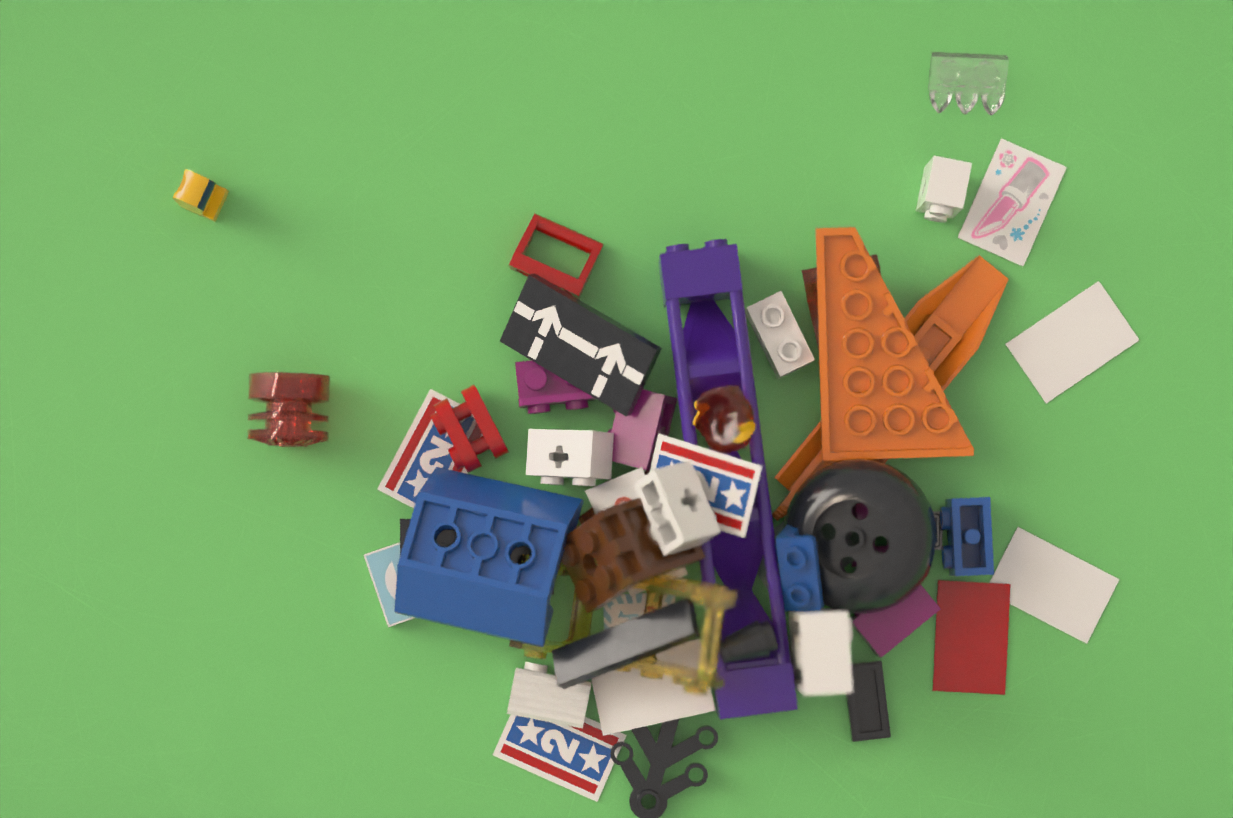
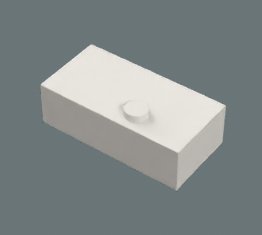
[788,608,853,696]

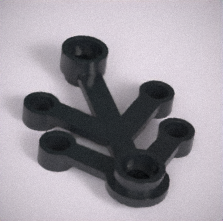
[610,719,718,818]

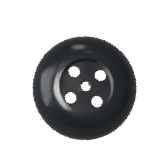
[783,459,937,614]

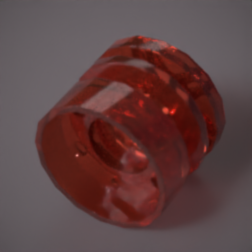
[247,372,330,447]

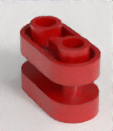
[430,384,509,473]

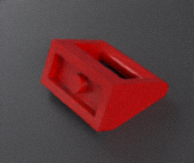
[509,213,604,299]

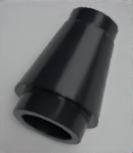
[717,620,778,664]

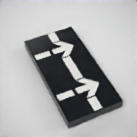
[500,273,662,417]

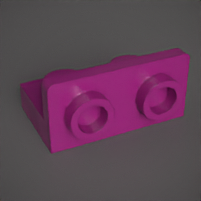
[515,360,596,414]

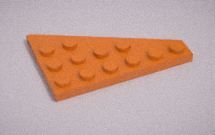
[815,227,974,461]

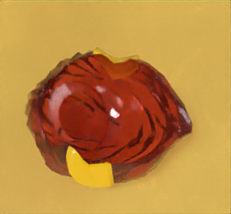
[693,385,756,453]

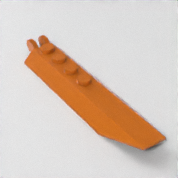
[772,255,1009,521]

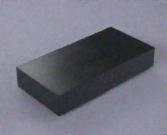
[846,660,891,742]

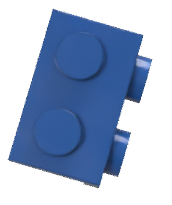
[775,525,824,611]

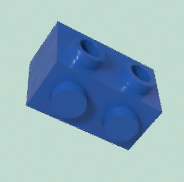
[940,497,994,576]

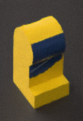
[172,169,229,222]

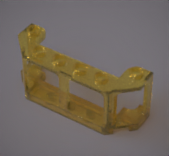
[509,554,737,695]

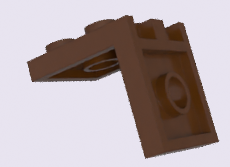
[561,498,705,613]

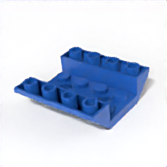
[394,467,583,648]

